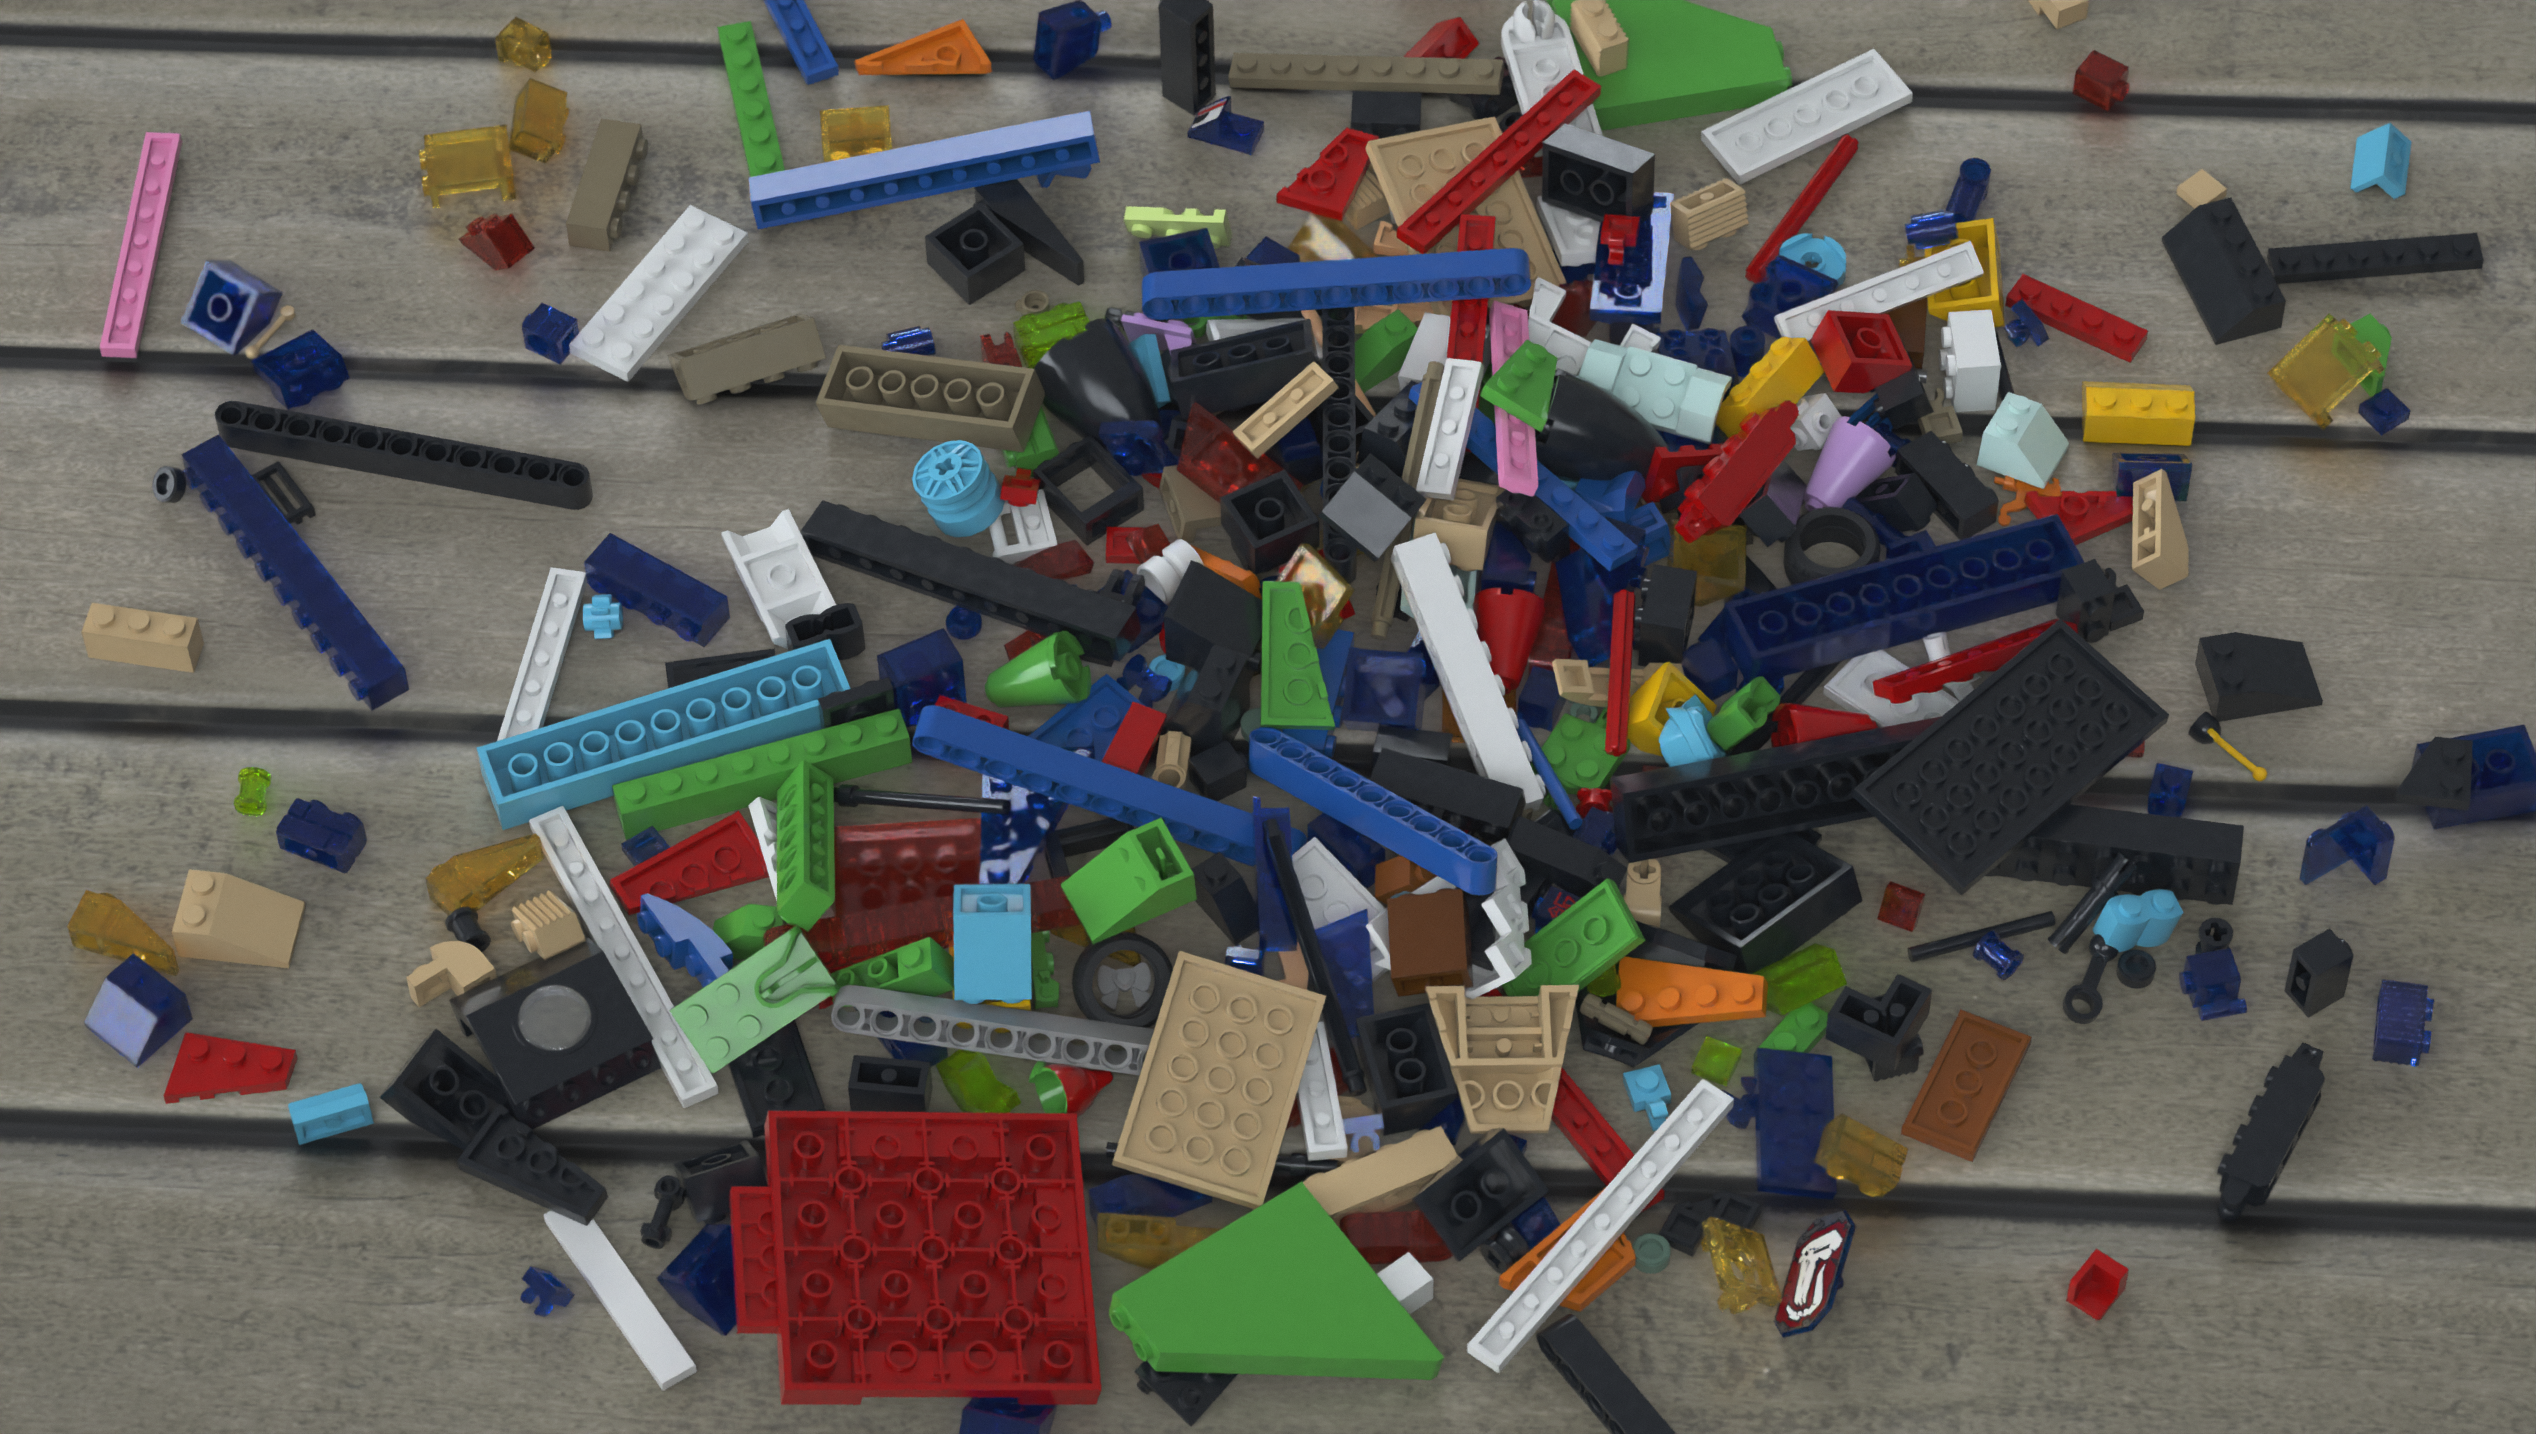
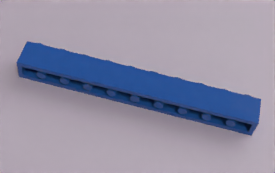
[749,111,1100,229]

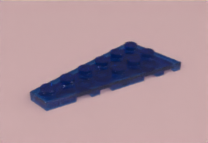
[979,746,1095,884]

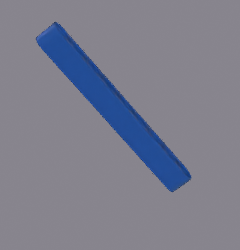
[1249,727,1498,895]

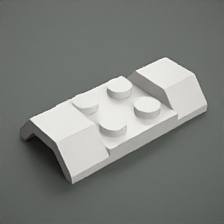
[721,509,836,649]

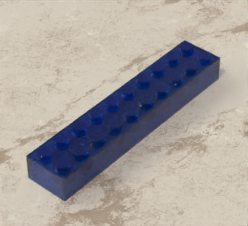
[1719,514,2084,684]

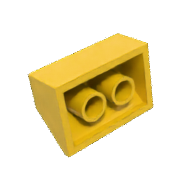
[1924,218,2005,328]
[1713,337,1824,439]
[2082,381,2195,446]

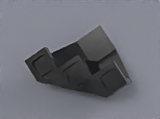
[1575,920,1737,1068]

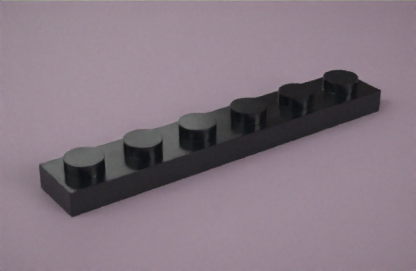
[2267,233,2484,284]

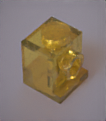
[495,16,552,73]

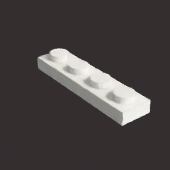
[1416,358,1484,500]
[1296,1021,1348,1161]

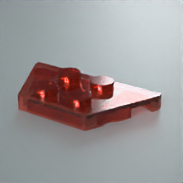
[1176,402,1304,503]

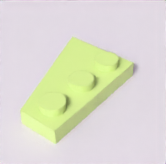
[1124,206,1232,249]

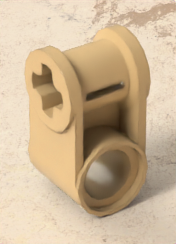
[1624,859,1662,928]

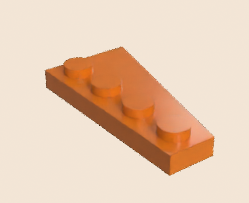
[1616,957,1768,1027]

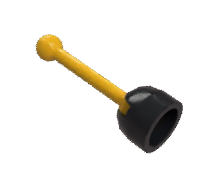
[2188,712,2267,781]

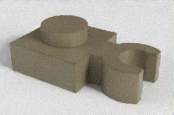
[1917,388,1963,444]

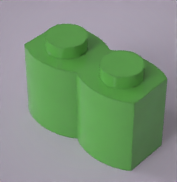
[1707,676,1780,751]

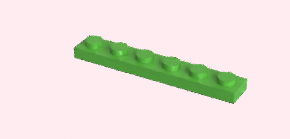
[717,21,785,177]

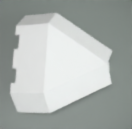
[1366,839,1532,999]

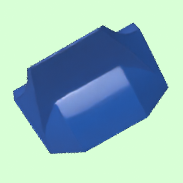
[1575,471,1646,523]

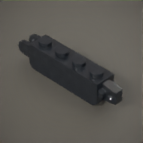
[2217,1043,2325,1222]

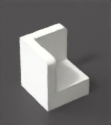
[1377,1252,1433,1315]

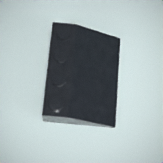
[1668,833,1863,976]

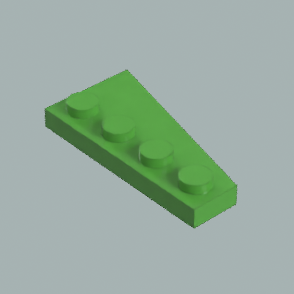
[1260,581,1335,730]

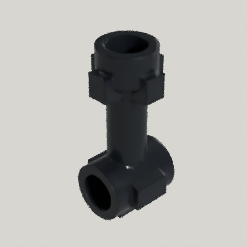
[641,1175,686,1249]

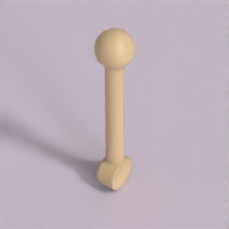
[245,306,295,359]

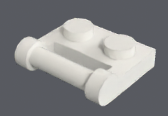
[989,489,1058,565]

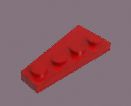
[609,811,769,915]

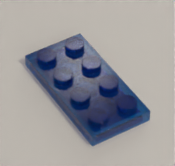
[1754,1048,1837,1199]

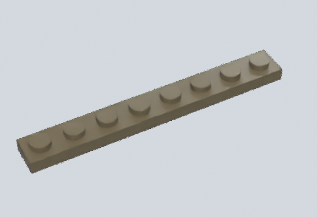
[1228,53,1505,95]

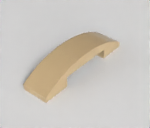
[1552,659,1684,707]

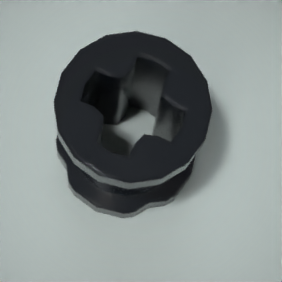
[445,906,491,952]
[2195,918,2233,967]

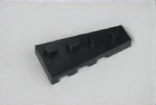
[457,1103,608,1226]

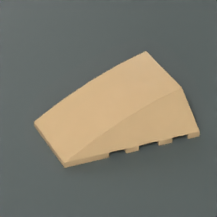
[1426,985,1579,1134]

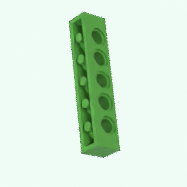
[777,760,835,932]

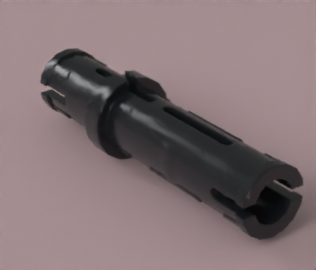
[2048,852,2138,954]

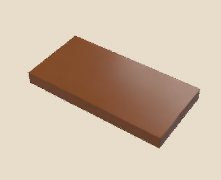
[1901,1010,2032,1162]

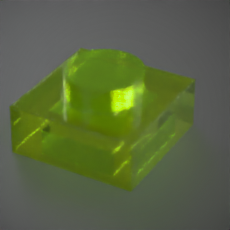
[1691,1036,1742,1087]

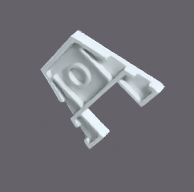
[1528,277,1661,376]

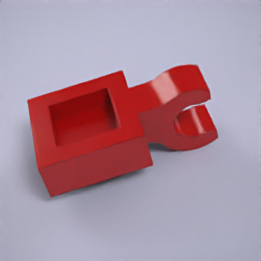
[1600,214,1640,265]
[1000,467,1040,507]

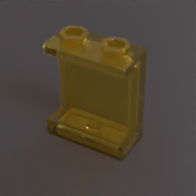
[419,124,516,208]
[2267,313,2385,430]

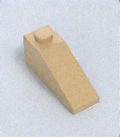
[2132,469,2189,590]

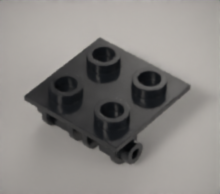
[1134,1361,1238,1427]

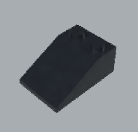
[2195,632,2323,722]
[379,1029,514,1150]
[1412,1128,1549,1262]

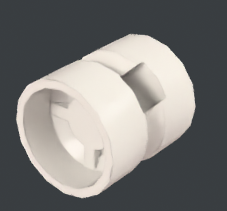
[1137,539,1204,606]

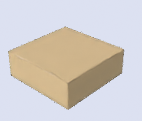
[2176,169,2227,209]

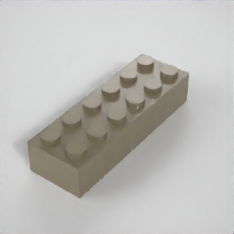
[816,345,1045,452]

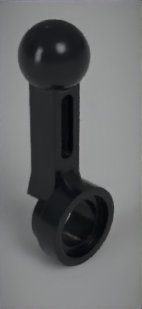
[2063,934,2119,1024]

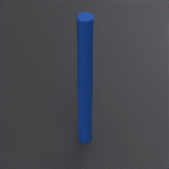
[1516,719,1583,829]

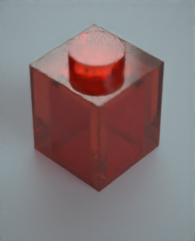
[2072,49,2130,111]

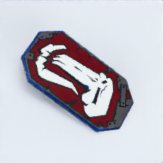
[1774,1211,1856,1338]

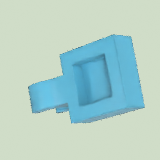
[1623,1064,1671,1131]

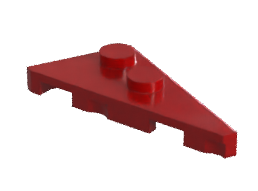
[2024,491,2133,551]

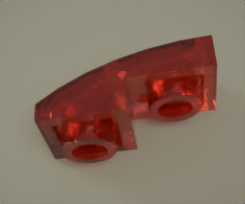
[1015,540,1094,580]

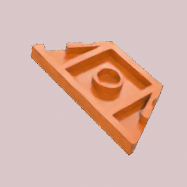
[1499,1187,1636,1312]

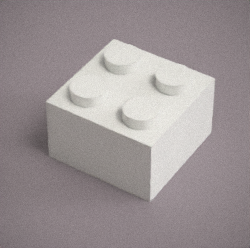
[1939,310,2001,412]

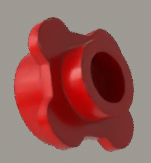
[1576,788,1613,822]

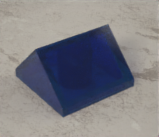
[2112,453,2192,502]

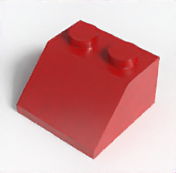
[1810,310,1913,394]

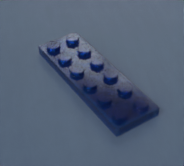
[1590,192,1674,325]

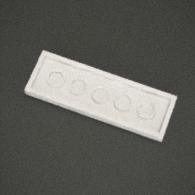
[1701,49,1913,185]
[569,205,749,382]

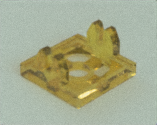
[1701,1216,1782,1314]

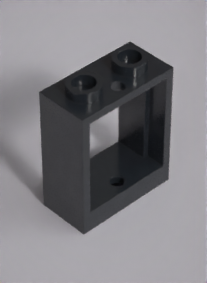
[1033,435,1144,546]
[1042,818,1138,914]

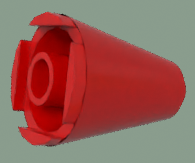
[1473,588,1546,694]
[1771,703,1878,748]

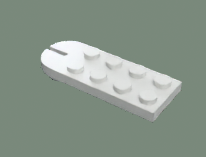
[1501,0,1603,157]

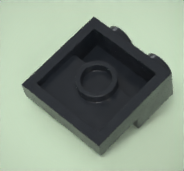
[1496,489,1571,570]

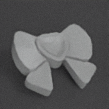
[1097,962,1151,1011]

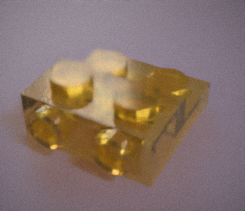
[1276,544,1355,649]

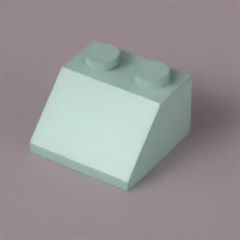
[1977,392,2069,489]

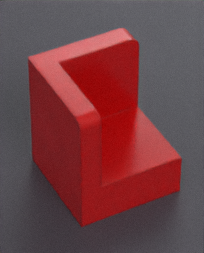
[2066,1249,2129,1320]

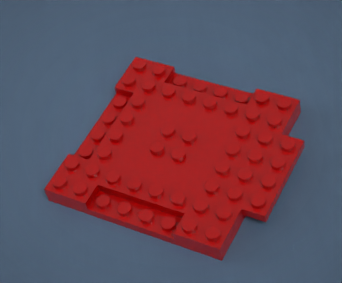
[729,1111,1101,1405]

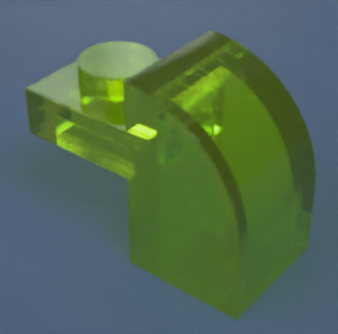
[936,1049,1021,1113]

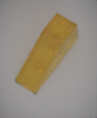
[425,833,544,916]
[67,890,179,976]

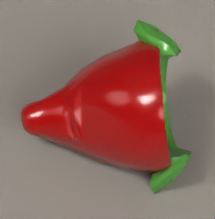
[1028,1061,1113,1118]

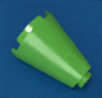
[985,631,1092,708]

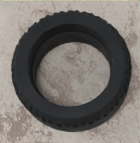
[1783,507,1881,603]
[1072,931,1173,1028]

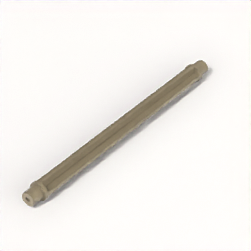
[1370,361,1444,640]

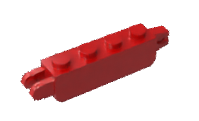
[1674,400,1799,544]

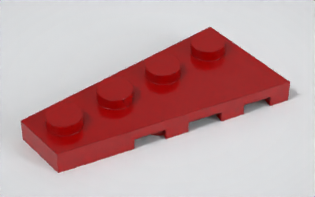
[1642,443,1723,504]

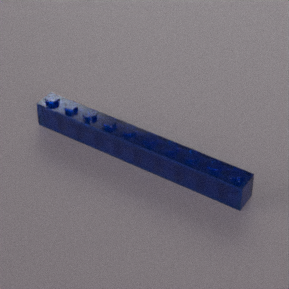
[181,434,409,711]

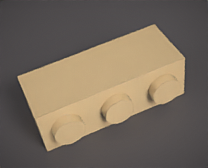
[81,603,204,673]

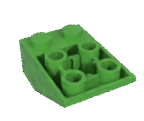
[1060,818,1197,944]

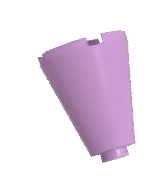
[1803,416,1896,512]

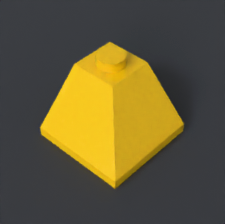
[1628,662,1717,757]

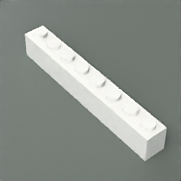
[1390,532,1546,811]

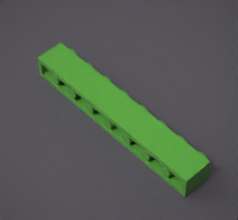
[612,709,912,840]

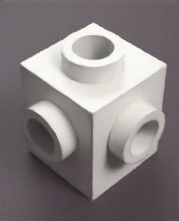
[1790,393,1842,451]

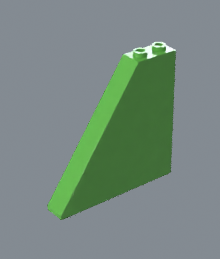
[1546,0,1792,131]
[1109,1182,1444,1380]

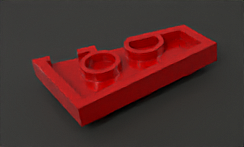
[1276,127,1379,221]
[164,1032,297,1104]

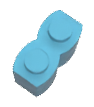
[2092,889,2183,952]

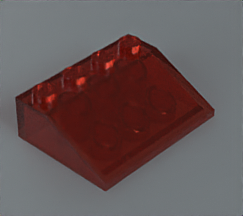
[834,818,986,937]

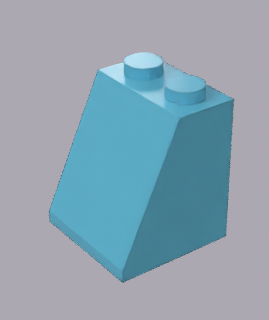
[953,884,1031,1004]

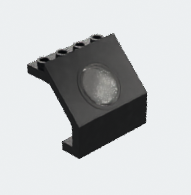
[449,936,662,1130]

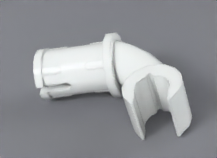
[1923,632,1981,701]

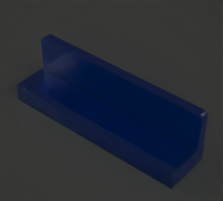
[1251,797,1297,952]

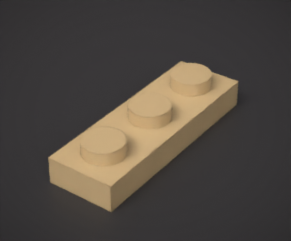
[1233,361,1339,459]

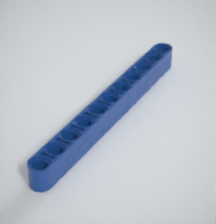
[1141,248,1531,320]
[912,705,1307,873]

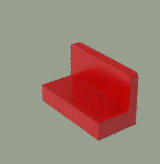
[1403,16,1480,59]

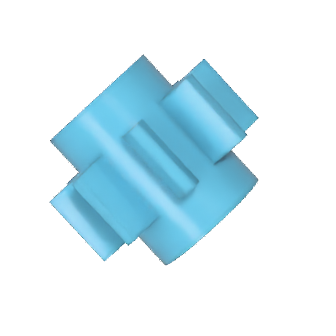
[583,594,623,639]

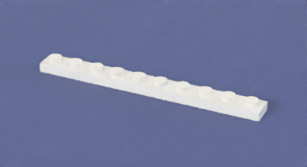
[529,806,719,1108]
[1467,1079,1734,1374]

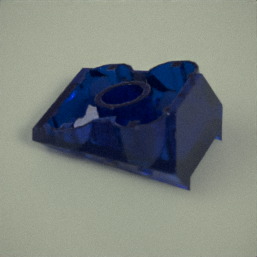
[1741,254,1839,339]

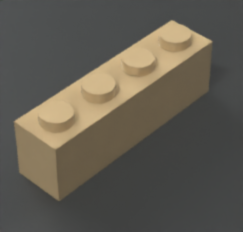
[1302,1126,1458,1231]

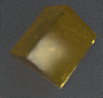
[1284,213,1379,263]

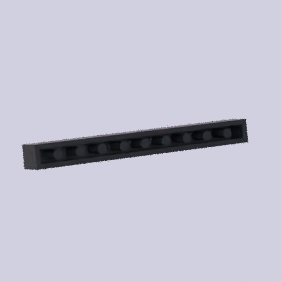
[801,500,1141,662]

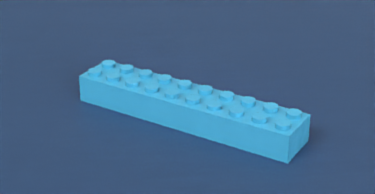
[477,639,851,830]

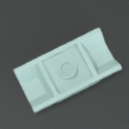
[1579,339,1732,444]

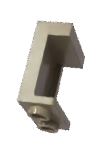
[1159,456,1259,544]

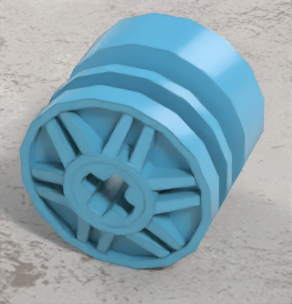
[912,440,1005,538]

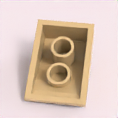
[1413,479,1505,571]
[172,869,306,968]

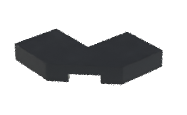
[1659,1190,1762,1257]

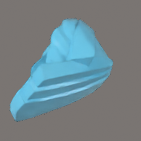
[1659,694,1727,767]

